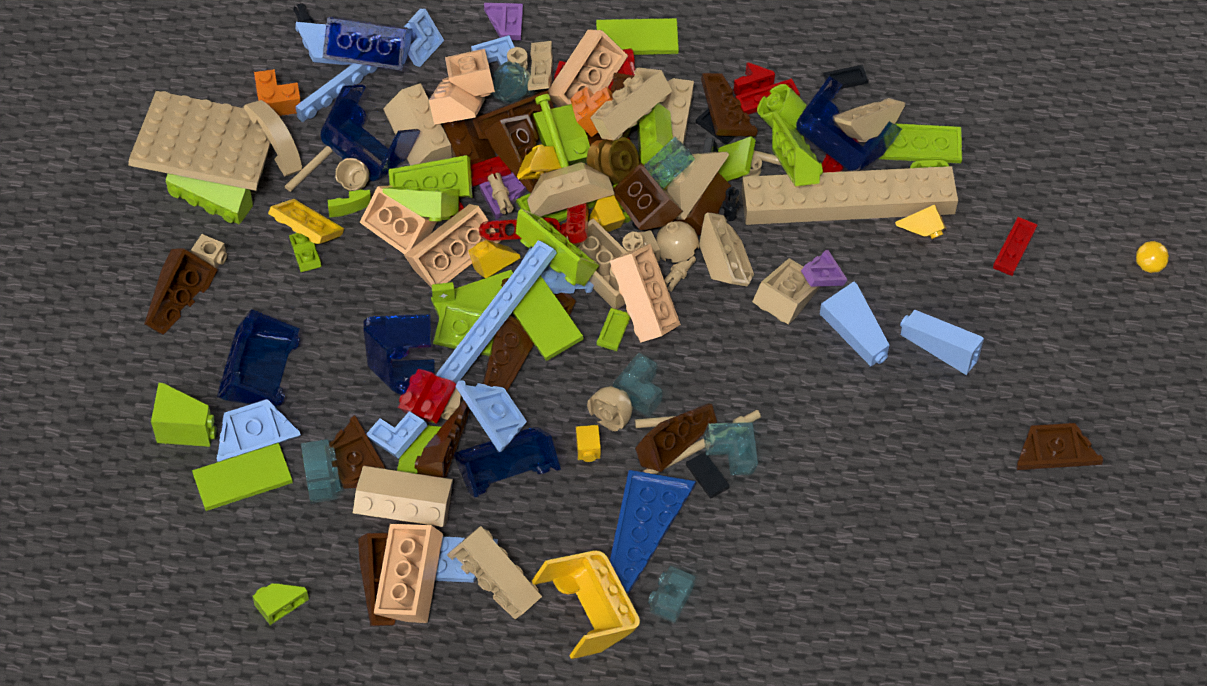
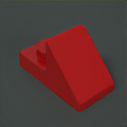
[733,62,775,96]

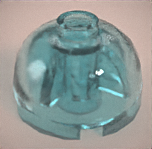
[492,61,531,103]

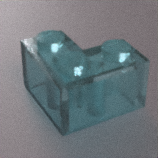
[613,353,662,418]
[703,422,758,475]
[301,439,341,504]

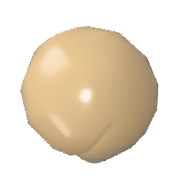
[335,158,369,191]

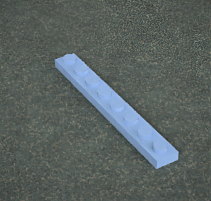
[296,23,418,122]
[436,240,557,384]

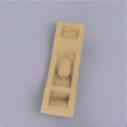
[528,41,553,91]
[244,100,302,177]

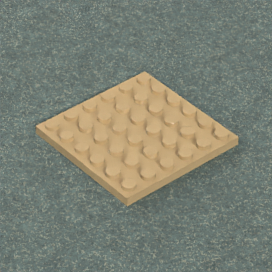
[128,91,279,190]

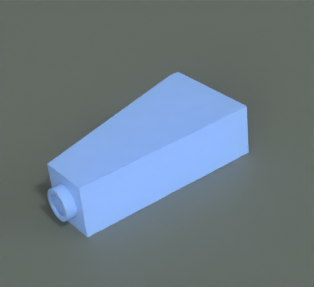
[820,282,889,366]
[900,310,984,375]

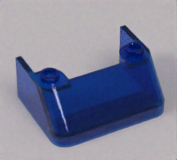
[796,76,902,171]
[320,84,421,181]
[363,314,435,394]
[454,427,561,498]

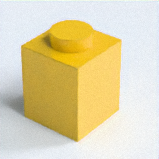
[576,425,601,462]

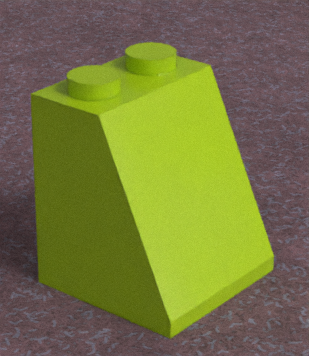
[151,383,217,447]

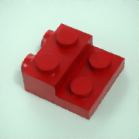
[398,369,456,424]

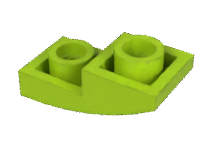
[328,190,371,218]
[289,233,321,272]

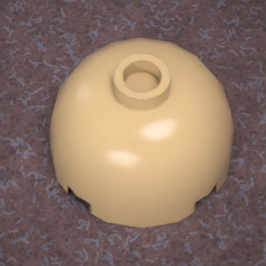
[656,221,699,262]
[587,386,633,431]

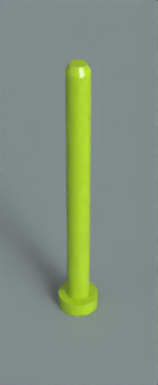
[535,94,569,168]

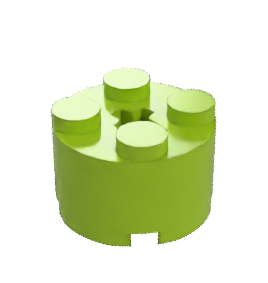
[757,84,807,128]

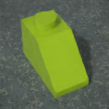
[252,583,309,625]

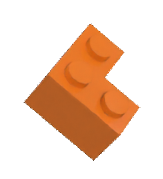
[254,69,301,116]
[570,86,613,137]

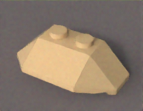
[833,98,905,142]
[666,152,729,220]
[527,162,614,216]
[699,212,754,286]

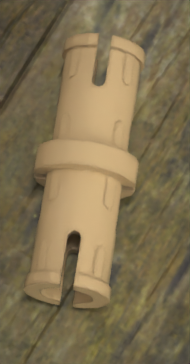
[488,173,513,214]
[664,256,696,291]

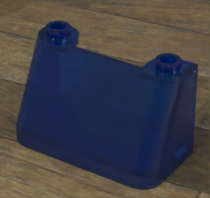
[217,309,300,407]

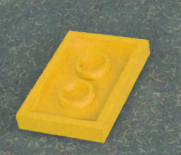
[268,199,344,244]

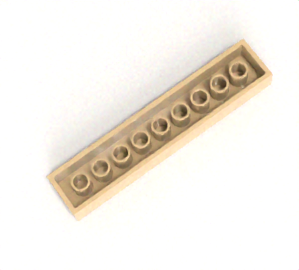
[741,166,958,225]

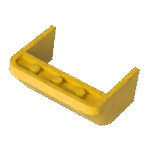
[532,551,640,659]

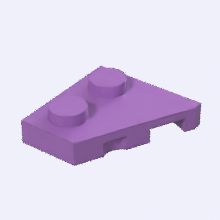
[484,3,523,40]
[479,172,526,219]
[801,250,847,287]

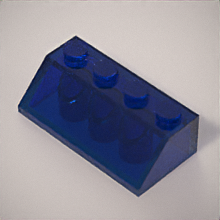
[322,16,412,71]

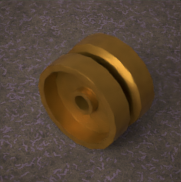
[587,137,639,185]

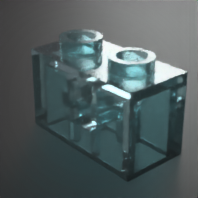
[645,136,695,188]
[648,566,696,623]

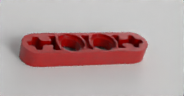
[566,202,589,244]
[479,217,560,241]

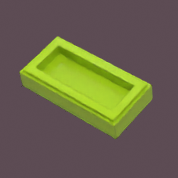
[597,308,631,351]

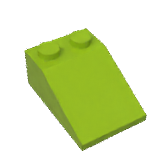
[533,104,590,166]
[383,186,459,221]

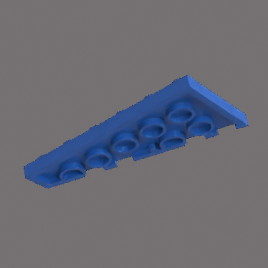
[610,470,696,595]

